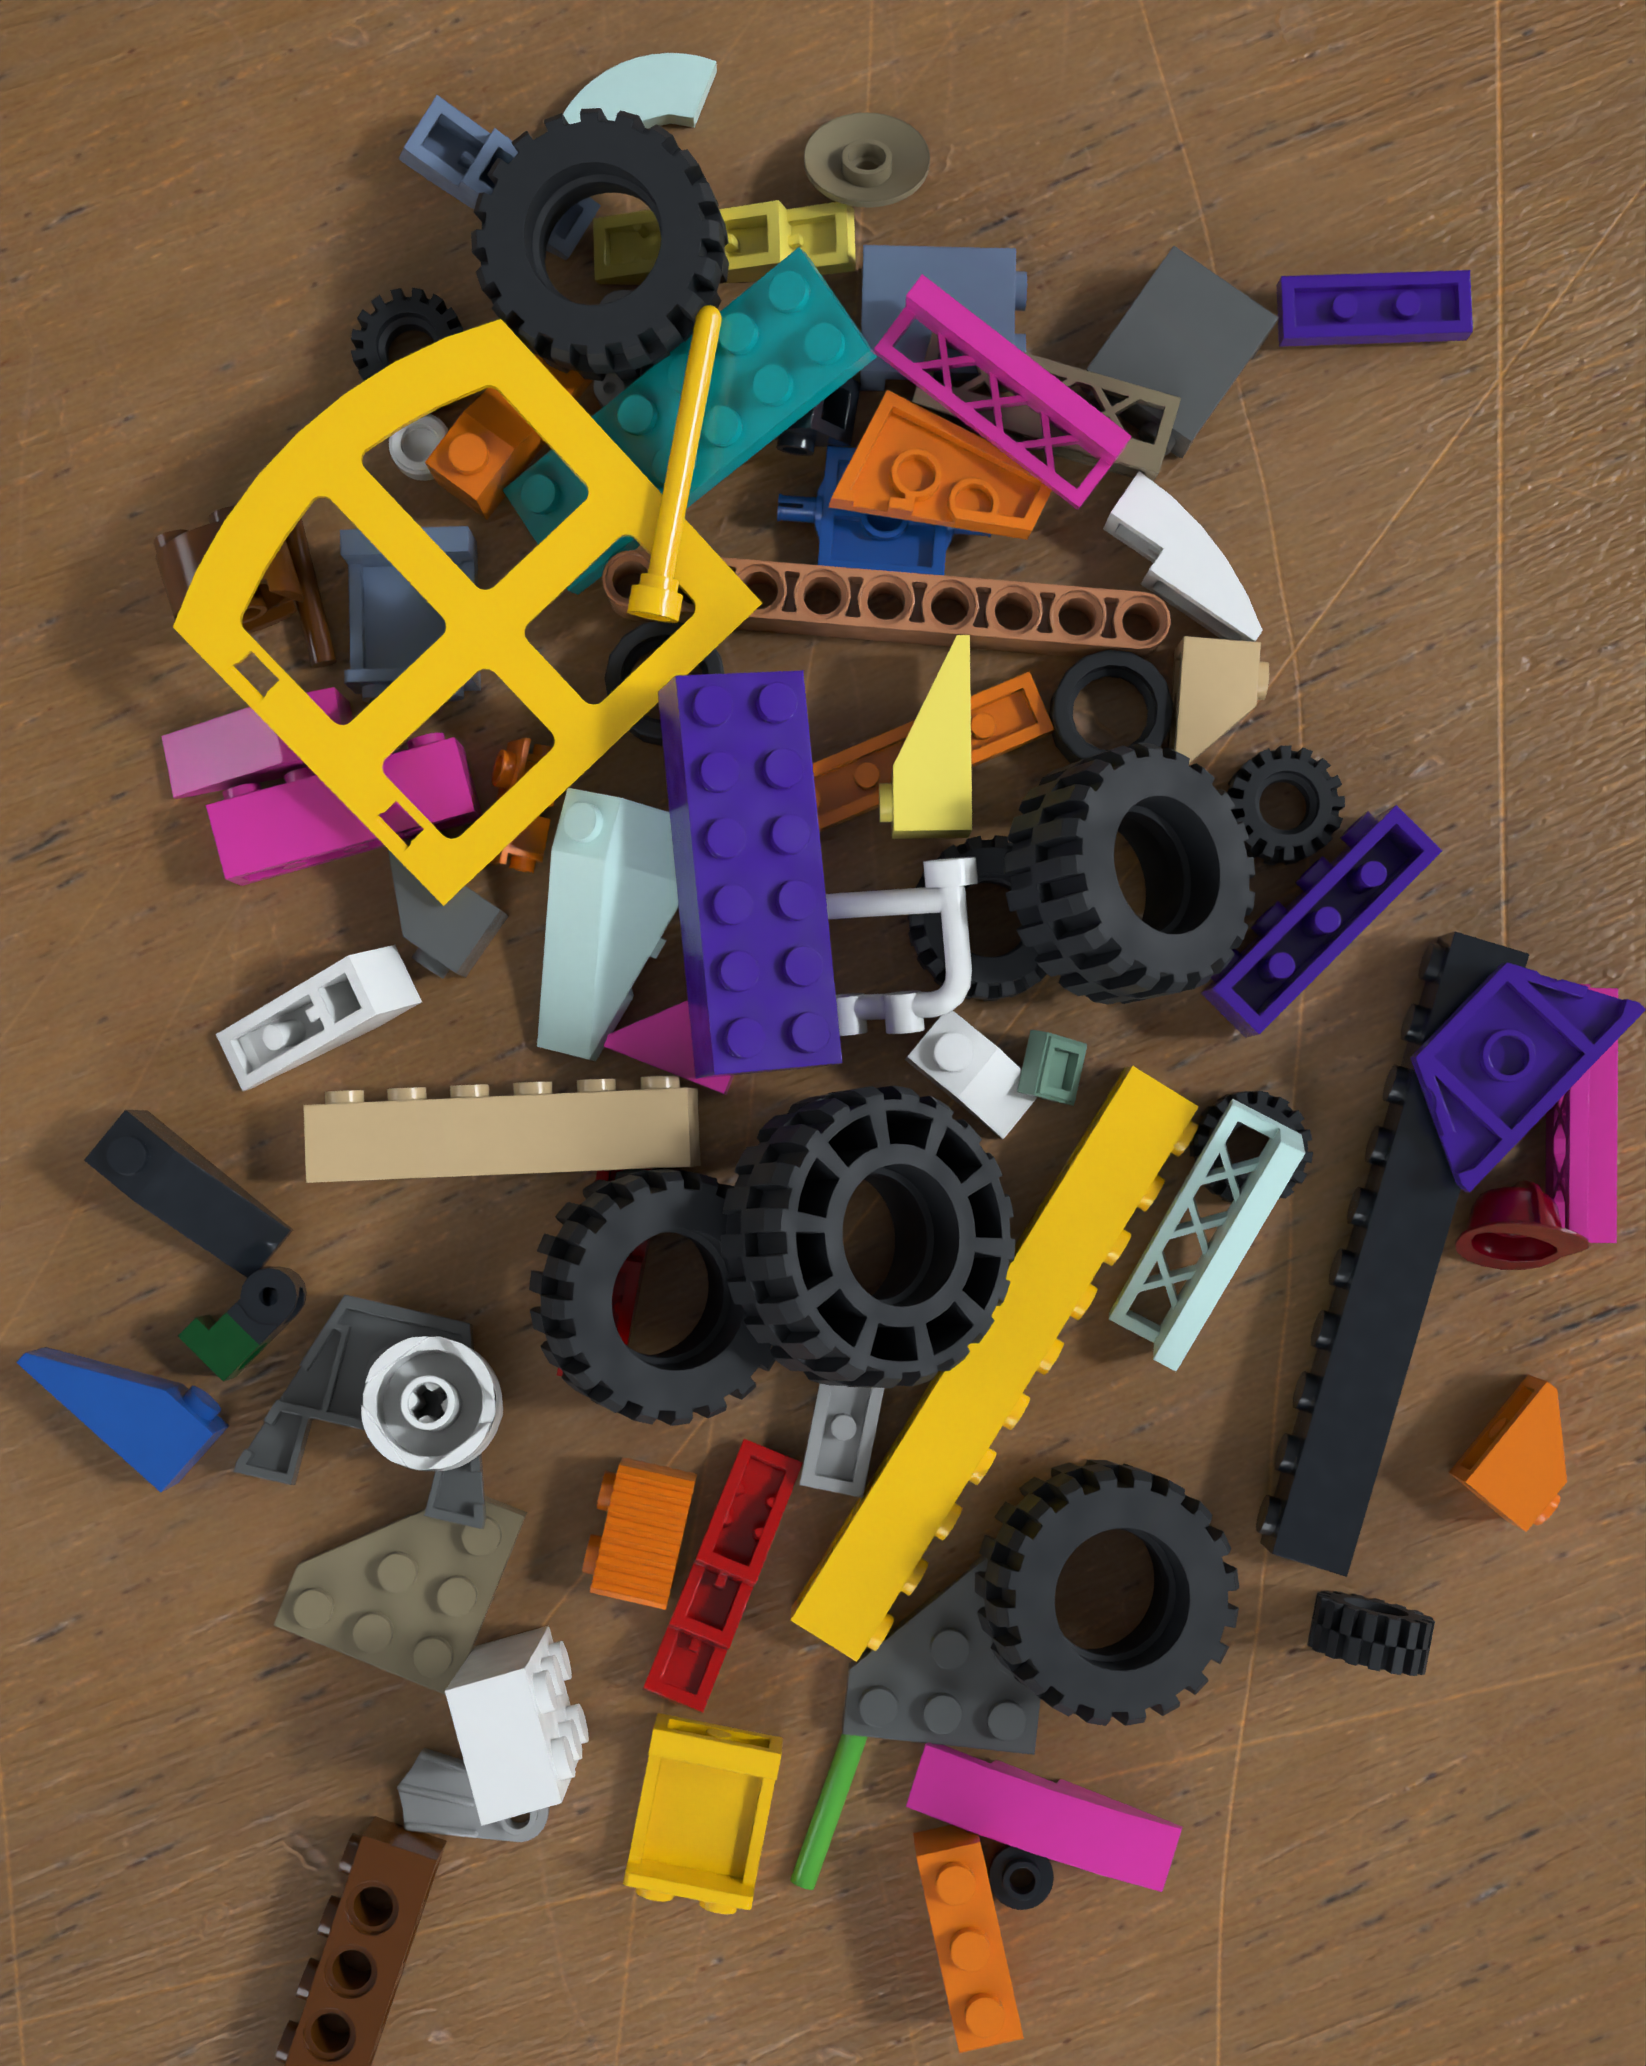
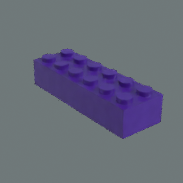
[658,670,843,1079]

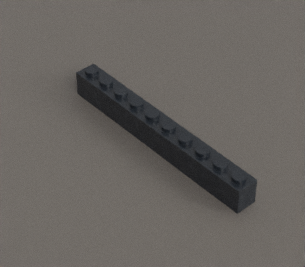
[1256,931,1529,1577]

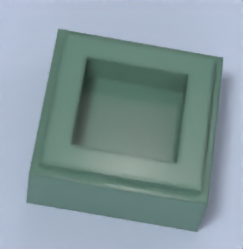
[1017,1030,1087,1106]

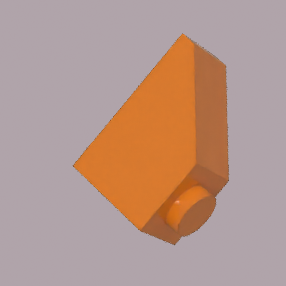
[1449,1375,1567,1532]

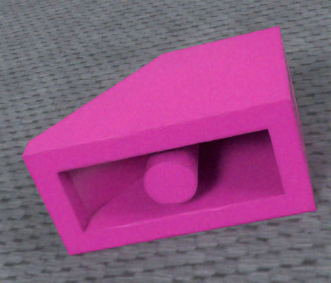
[604,1000,734,1095]

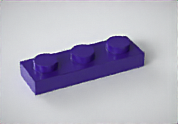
[1276,270,1473,347]

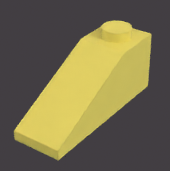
[879,635,972,839]

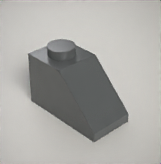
[388,849,508,979]

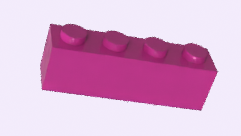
[206,733,482,886]

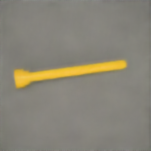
[627,305,722,623]

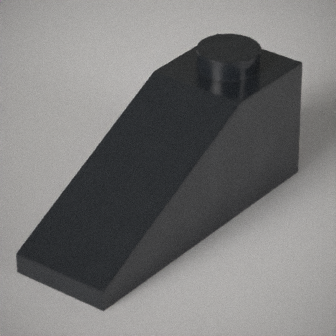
[84,1110,293,1278]

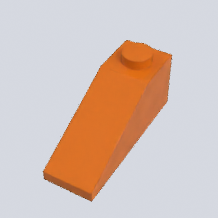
[425,354,593,520]

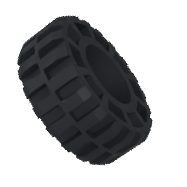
[721,1086,1015,1388]

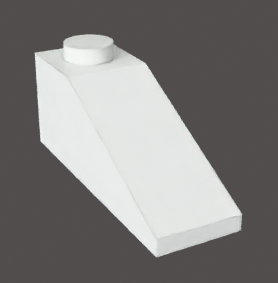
[216,945,422,1091]

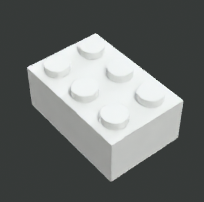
[445,1625,589,1826]

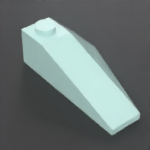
[537,788,679,1061]

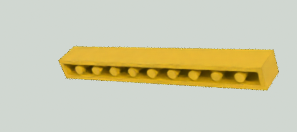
[790,1066,1199,1662]

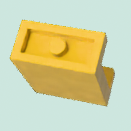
[623,1713,783,1914]

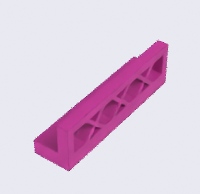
[874,274,1132,510]
[1545,984,1618,1243]

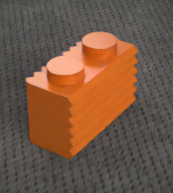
[582,1458,697,1610]

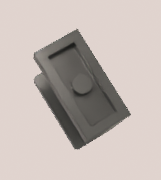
[1080,246,1279,458]

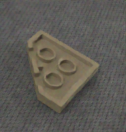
[273,1496,527,1695]

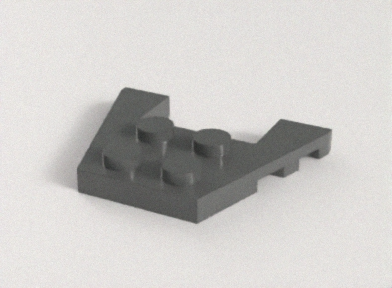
[234,1295,486,1529]

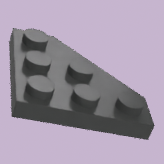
[842,1555,1041,1755]

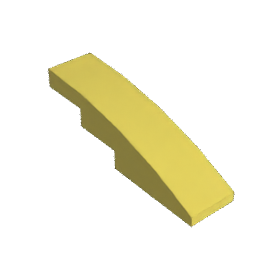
[593,200,856,285]

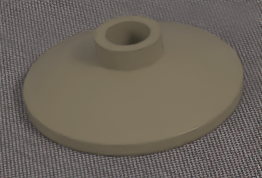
[804,112,930,208]

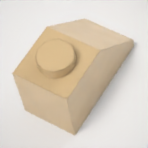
[1167,636,1269,764]

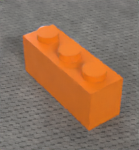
[913,1825,1024,2053]

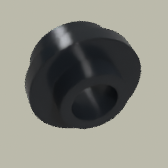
[988,1845,1054,1910]

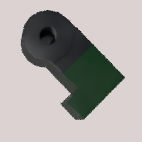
[178,1266,307,1382]

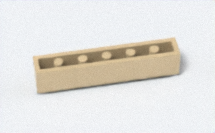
[303,1076,701,1183]

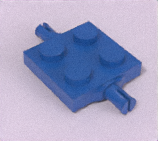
[777,446,992,575]

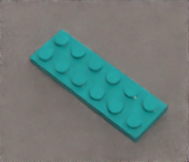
[503,247,877,595]

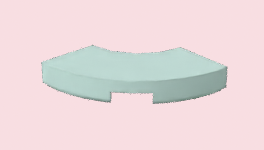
[563,53,717,129]

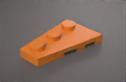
[829,390,1052,540]

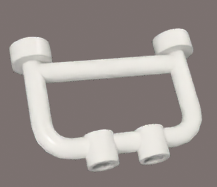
[826,857,978,1036]

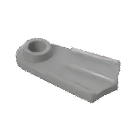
[397,1748,549,1842]

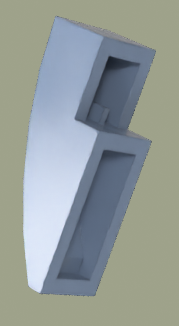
[399,95,601,260]

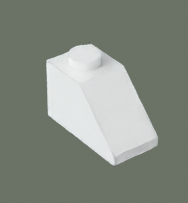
[905,1010,1037,1139]

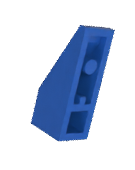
[16,1347,229,1492]

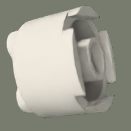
[361,1336,503,1472]

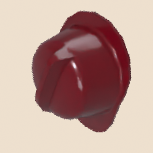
[1455,1180,1589,1270]

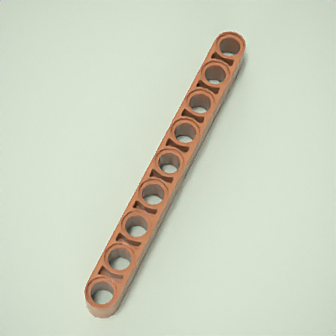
[602,550,1171,659]

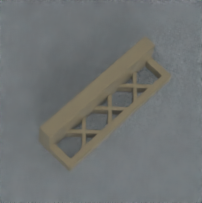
[912,332,1181,482]

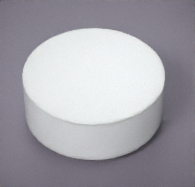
[389,414,449,481]

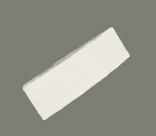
[1103,471,1262,642]

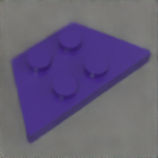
[1410,962,1646,1192]

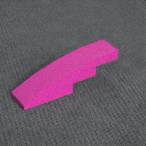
[906,1742,1183,1892]

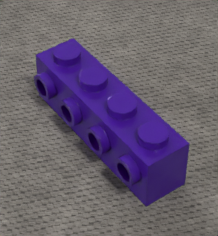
[1201,805,1442,1038]

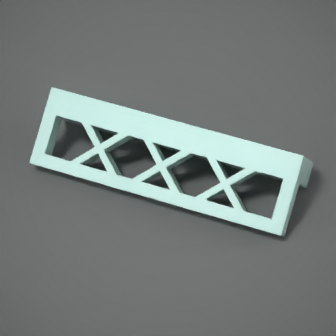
[1108,1099,1305,1371]

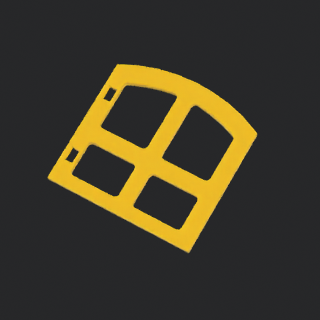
[173,319,762,906]

